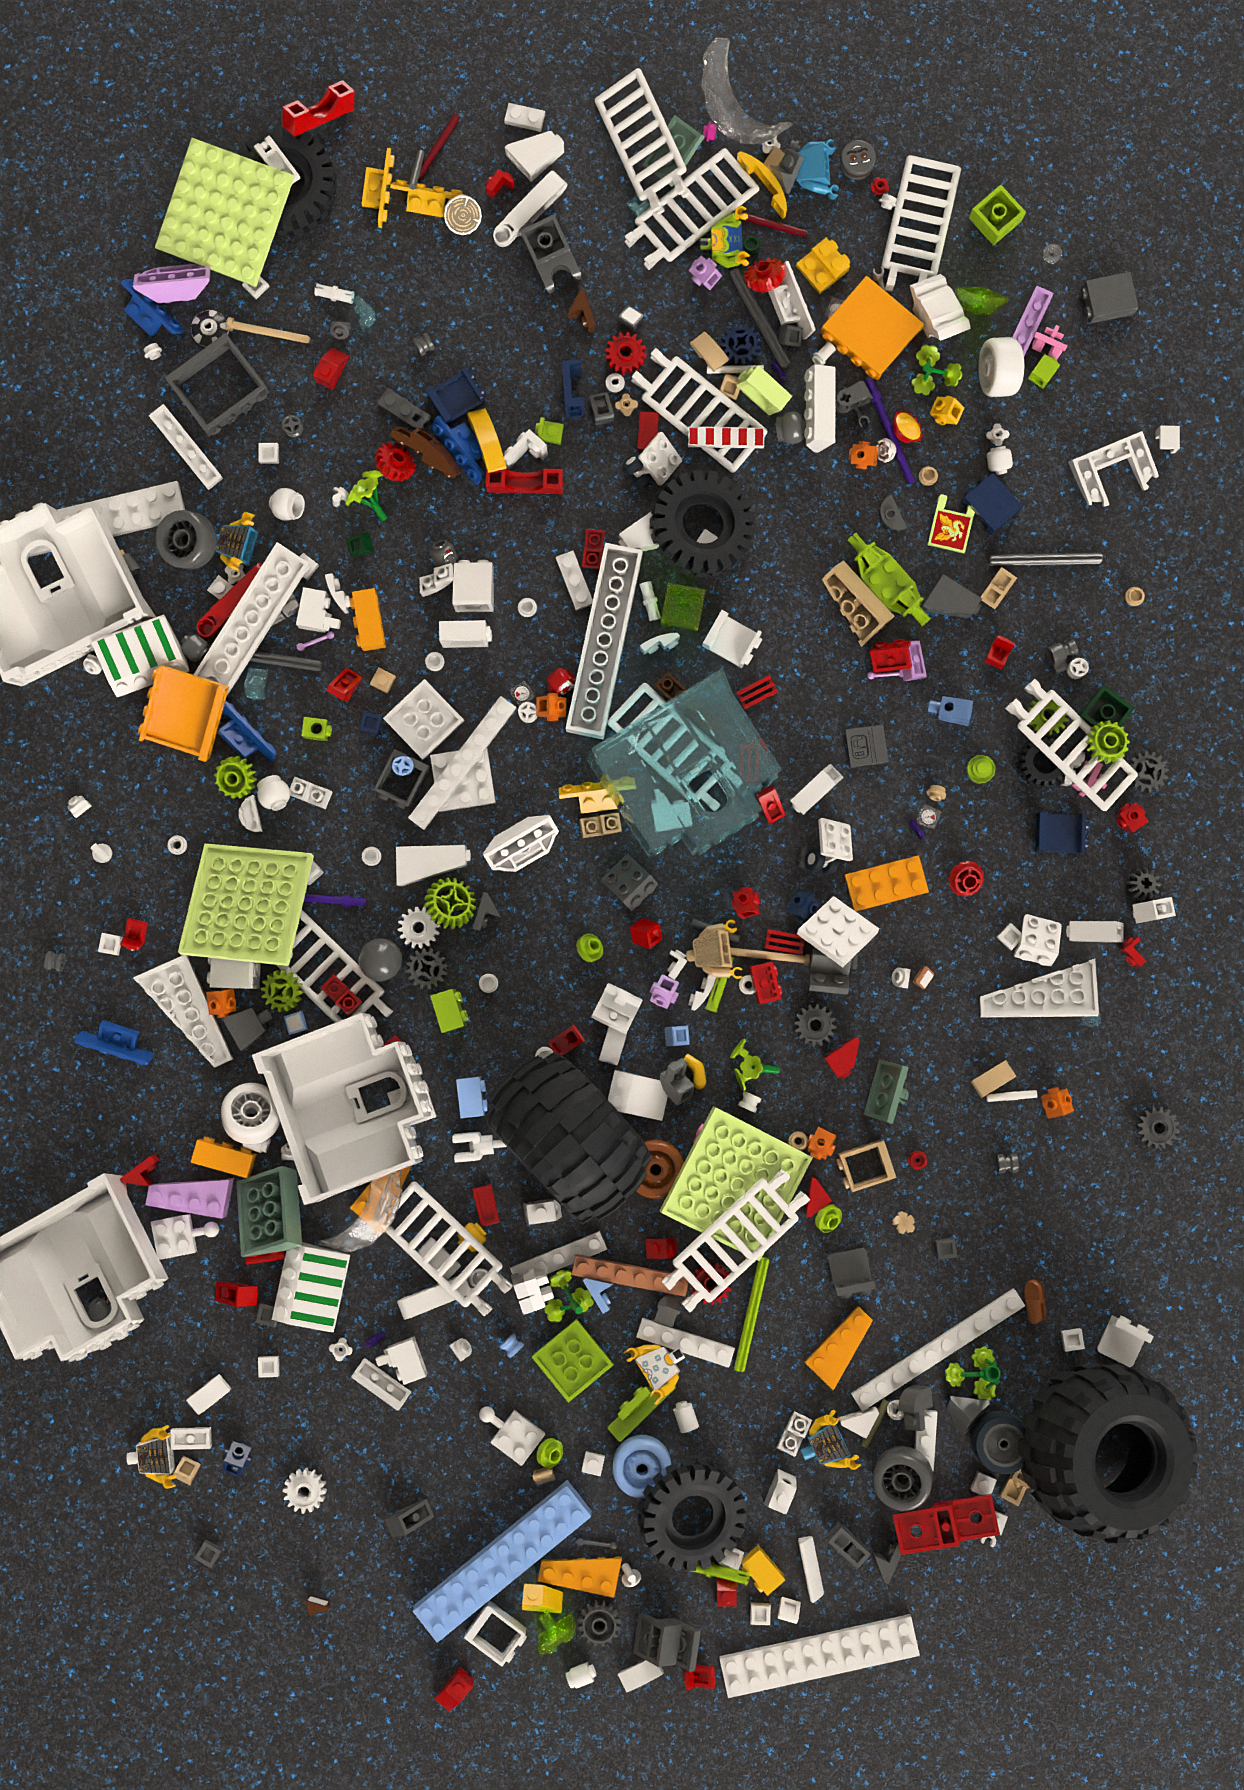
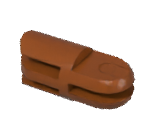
[1024,1279,1047,1324]

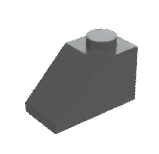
[385,1499,434,1537]

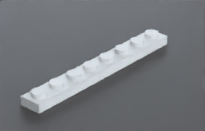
[408,696,516,830]

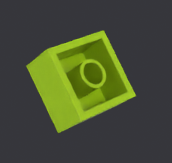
[969,185,1026,246]
[430,989,469,1033]

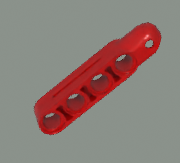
[196,563,263,638]

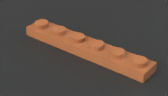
[571,1254,689,1297]

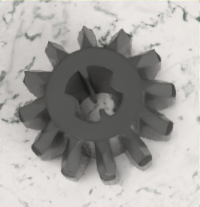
[1127,867,1162,900]

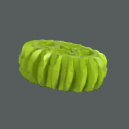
[424,877,476,929]

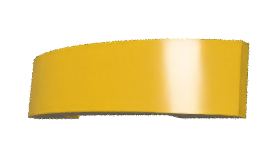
[737,151,787,219]
[467,408,506,473]

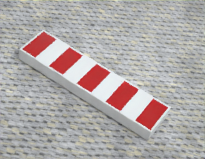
[688,427,764,448]

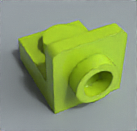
[535,417,564,445]

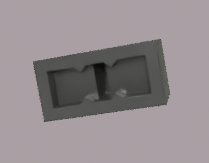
[826,1521,871,1569]

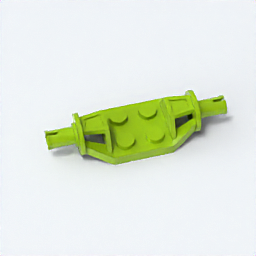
[847,532,931,626]

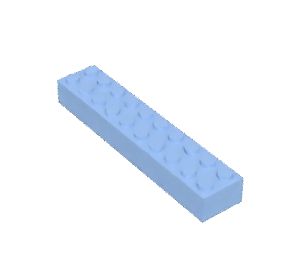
[413,1480,592,1643]

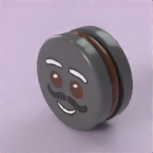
[840,140,876,180]

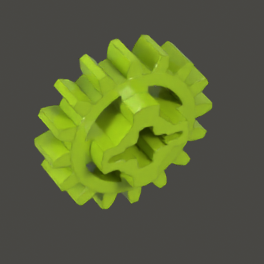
[261,969,304,1012]

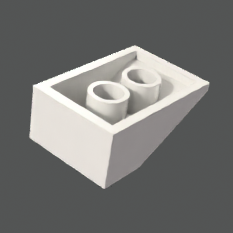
[608,1070,668,1121]

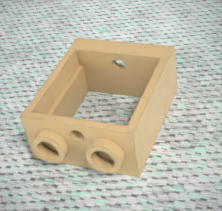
[836,1139,896,1192]

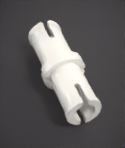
[315,283,354,304]
[639,581,661,622]

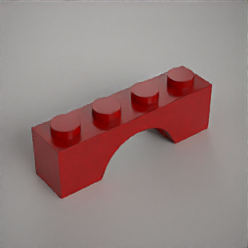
[282,80,355,137]
[486,469,563,494]

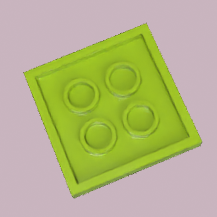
[531,1318,614,1403]

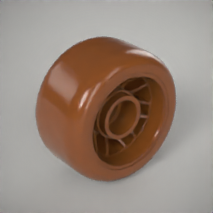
[636,1139,684,1199]

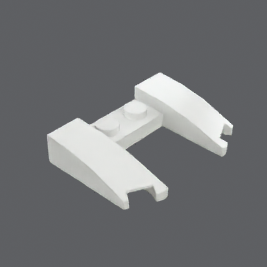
[1068,431,1159,507]

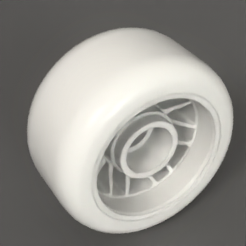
[978,337,1024,397]
[221,1083,280,1145]

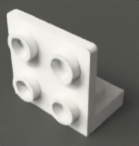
[504,429,548,470]

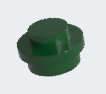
[742,236,760,256]

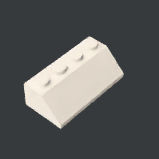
[804,364,835,453]

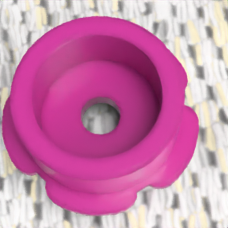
[703,122,716,142]

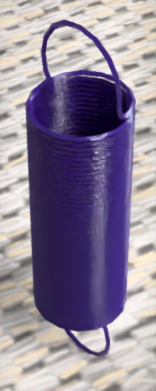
[769,358,789,385]
[906,816,928,843]
[361,1330,389,1348]

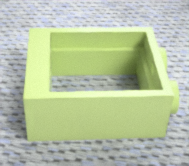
[736,365,792,415]

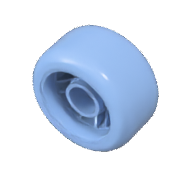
[613,1435,671,1499]

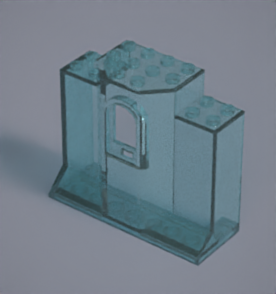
[586,668,782,856]

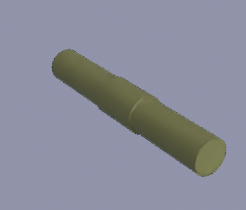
[861,1398,890,1448]

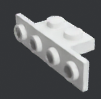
[768,261,816,340]

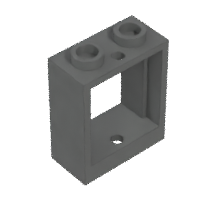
[374,749,430,810]

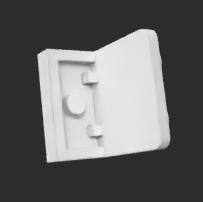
[1014,914,1062,966]
[1097,1315,1154,1367]

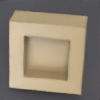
[370,667,396,694]

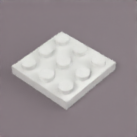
[383,679,464,760]
[430,748,496,812]
[797,896,879,967]

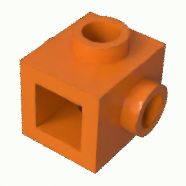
[849,441,879,469]
[536,693,566,721]
[206,988,237,1018]
[1041,1087,1074,1119]
[806,1127,836,1160]

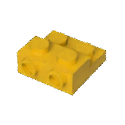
[796,237,850,295]

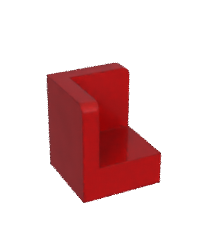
[630,918,662,949]

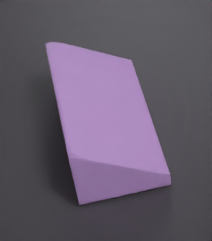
[902,641,927,681]

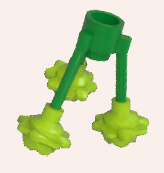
[945,1346,1001,1401]

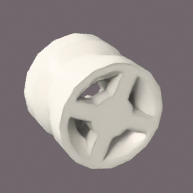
[1066,658,1089,679]
[518,702,537,723]
[738,1091,761,1113]

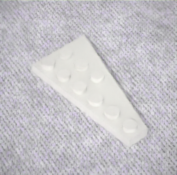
[133,955,233,1067]
[980,959,1099,1017]

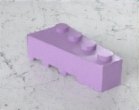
[146,1178,234,1219]

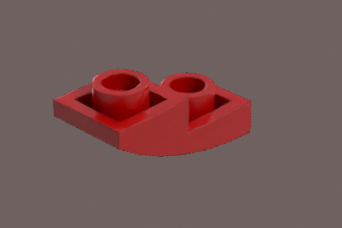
[582,529,605,569]
[320,974,362,1016]

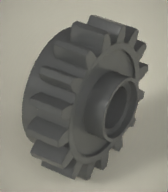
[794,1004,837,1046]
[1135,1106,1180,1149]
[578,1600,621,1647]

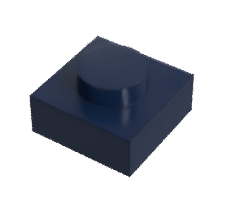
[359,711,383,735]

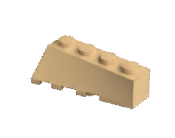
[822,560,895,647]

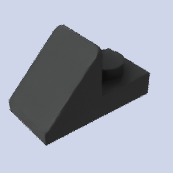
[770,149,804,194]
[589,392,614,425]
[473,892,501,931]
[873,1540,901,1585]

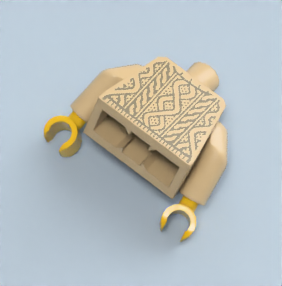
[686,920,742,979]

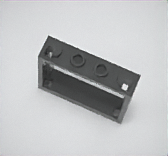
[165,333,269,437]

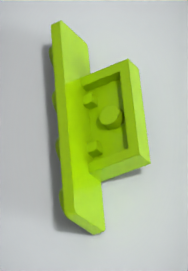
[608,1386,676,1442]

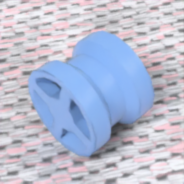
[392,756,414,776]
[499,1333,524,1358]

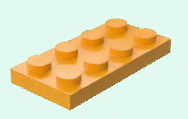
[844,855,929,912]

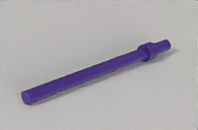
[865,378,915,485]
[304,894,366,907]

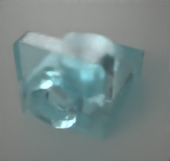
[353,295,377,330]
[244,668,268,699]

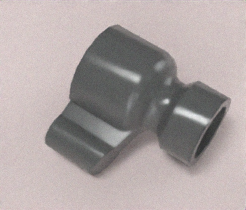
[1046,640,1078,674]

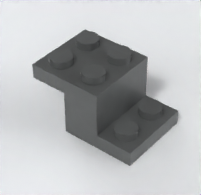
[809,945,852,995]
[633,1613,701,1672]

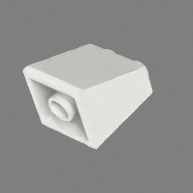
[453,560,494,612]
[207,957,261,989]

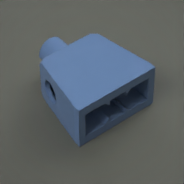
[928,696,973,726]

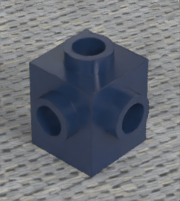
[787,890,821,921]
[222,1441,253,1477]

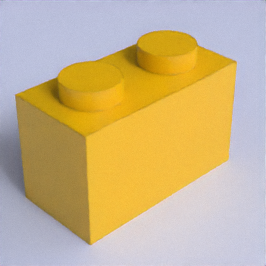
[741,1544,785,1596]

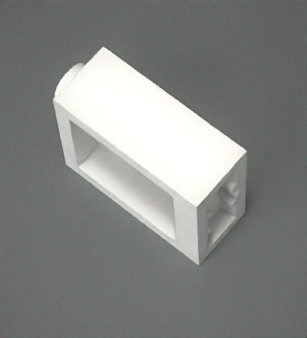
[439,620,492,648]
[464,1600,527,1666]

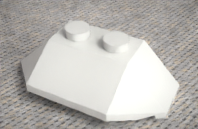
[483,815,559,872]

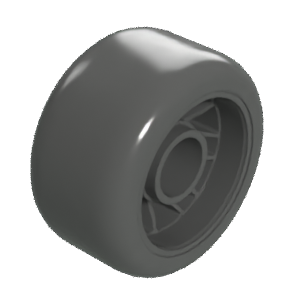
[155,510,217,570]
[872,1446,933,1511]

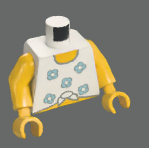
[624,1345,685,1405]

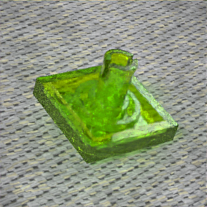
[537,1611,575,1656]

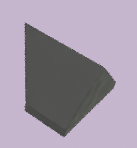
[947,1396,990,1438]

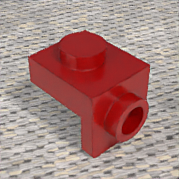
[485,169,515,199]
[984,635,1015,670]
[120,918,148,950]
[1120,937,1146,967]
[646,1237,677,1259]
[683,1664,715,1690]

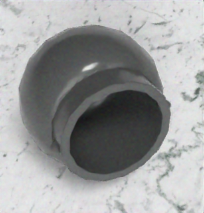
[776,411,806,444]

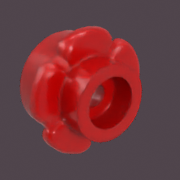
[871,177,889,196]
[908,1151,927,1170]

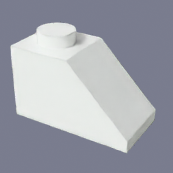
[1132,897,1176,923]

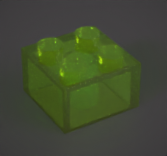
[661,583,706,631]

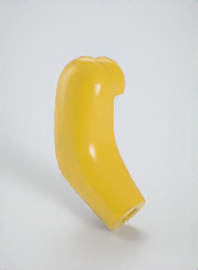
[684,1054,706,1090]

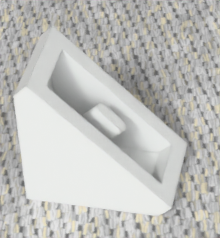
[838,1406,879,1438]

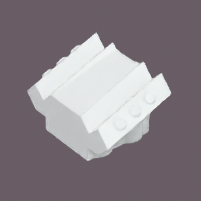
[910,274,971,341]

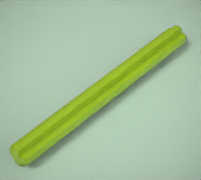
[734,1257,769,1372]

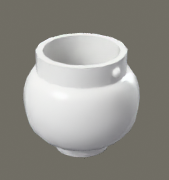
[269,488,305,521]
[257,775,290,811]

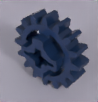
[720,323,762,365]

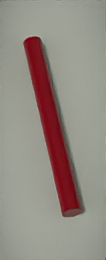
[418,114,460,181]
[739,212,807,238]

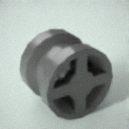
[412,332,435,356]
[282,415,303,438]
[44,951,66,972]

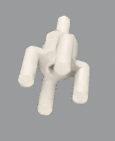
[452,1132,507,1163]

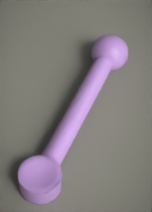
[297,632,334,651]
[867,670,904,679]

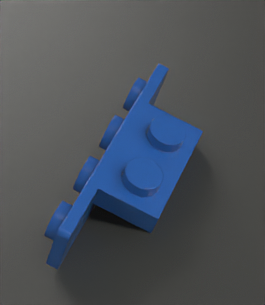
[121,279,184,336]
[431,415,485,485]
[218,700,277,763]
[74,1020,154,1065]

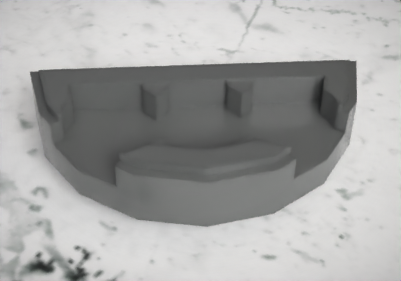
[879,494,907,531]

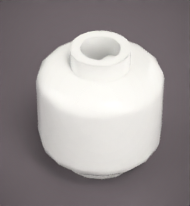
[987,446,1013,475]

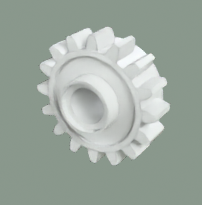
[398,907,441,949]
[283,1468,327,1514]

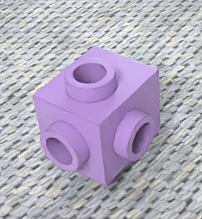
[689,256,722,290]
[650,974,679,1009]

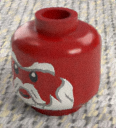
[546,668,575,696]

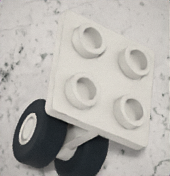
[622,432,682,488]
[805,818,853,874]

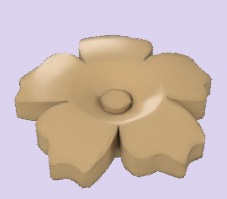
[892,1211,915,1234]

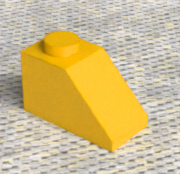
[522,1584,563,1613]

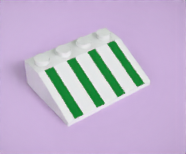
[91,615,189,697]
[272,1242,350,1332]

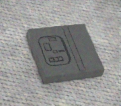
[845,724,889,768]

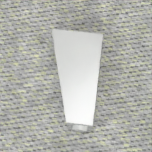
[396,845,471,886]

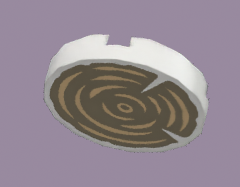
[443,195,482,235]

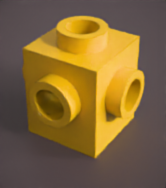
[930,396,964,425]

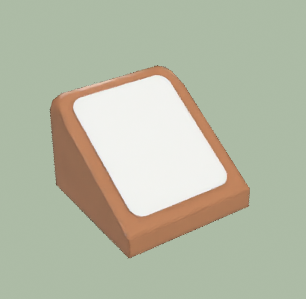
[913,966,934,989]

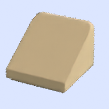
[763,146,785,171]
[720,373,740,400]
[173,1455,201,1485]
[532,1467,555,1485]

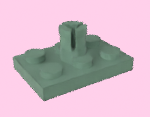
[643,115,704,187]
[864,1059,909,1124]

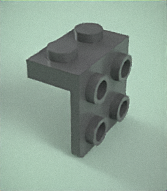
[602,855,659,911]
[828,1248,876,1298]

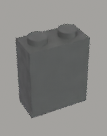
[1080,272,1139,324]

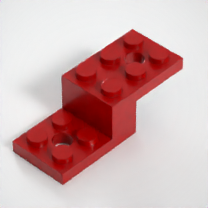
[893,1493,1000,1555]

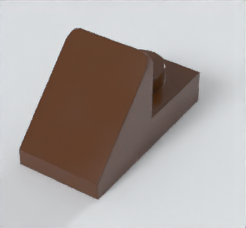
[568,289,596,333]

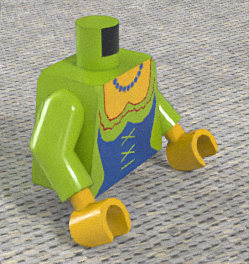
[700,206,750,268]

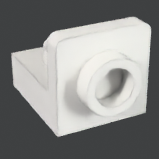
[667,949,687,980]

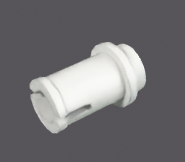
[812,342,836,365]

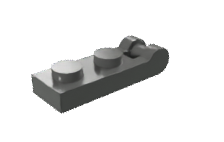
[377,388,432,430]

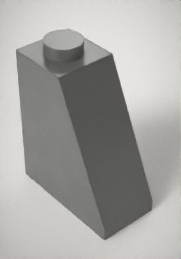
[922,574,982,618]

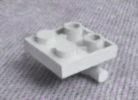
[591,983,643,1035]

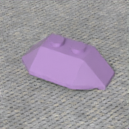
[133,264,210,303]

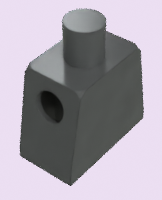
[223,1008,273,1051]

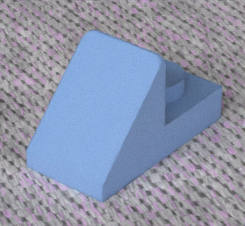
[583,1277,613,1314]

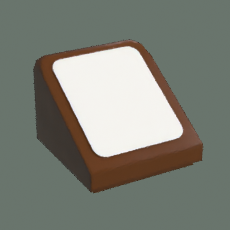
[306,1596,331,1616]

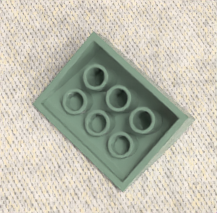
[236,1166,302,1257]

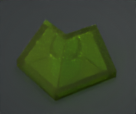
[955,287,1009,315]

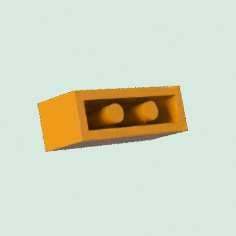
[350,588,386,651]
[191,1136,257,1178]

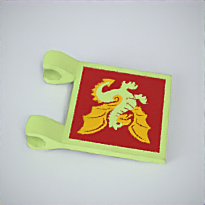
[927,494,975,553]

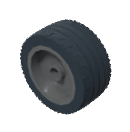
[971,1411,1026,1474]

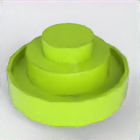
[966,755,995,784]
[576,934,603,962]
[815,1204,842,1233]
[537,1438,563,1468]

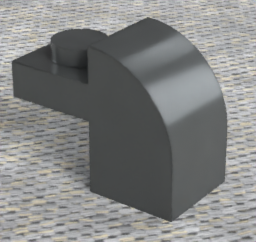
[660,1058,695,1106]
[898,1385,933,1431]

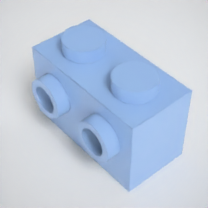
[456,1076,488,1118]

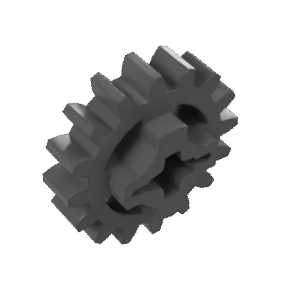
[1125,751,1169,793]
[406,948,448,989]

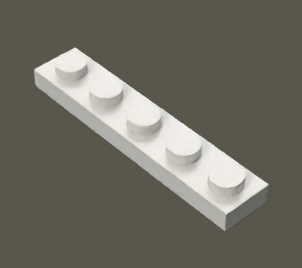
[149,404,223,490]
[510,1231,607,1276]
[636,1318,735,1368]

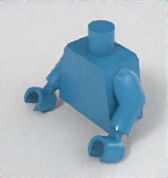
[796,139,839,199]

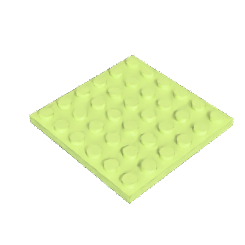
[155,138,294,287]
[178,844,314,966]
[660,1106,813,1261]

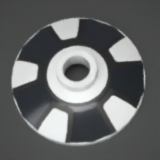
[191,310,229,347]

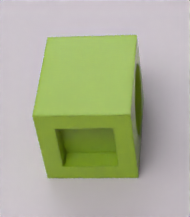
[1028,354,1060,389]
[301,717,332,741]

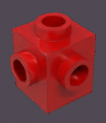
[1115,803,1149,834]
[731,887,761,919]

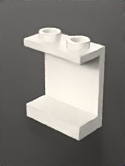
[702,610,762,668]

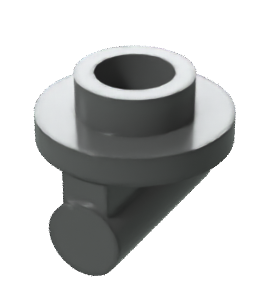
[330,321,351,339]

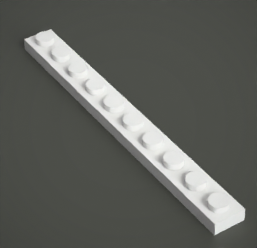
[851,1288,1025,1411]

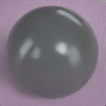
[358,938,402,982]

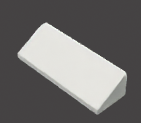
[351,1358,411,1411]
[798,1536,824,1603]

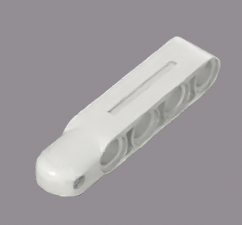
[493,171,567,247]
[397,1268,489,1320]

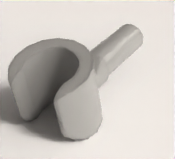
[872,266,886,291]

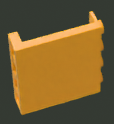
[821,276,924,381]
[138,665,229,762]

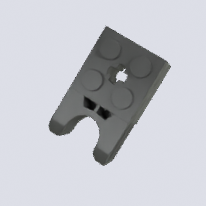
[520,214,582,294]

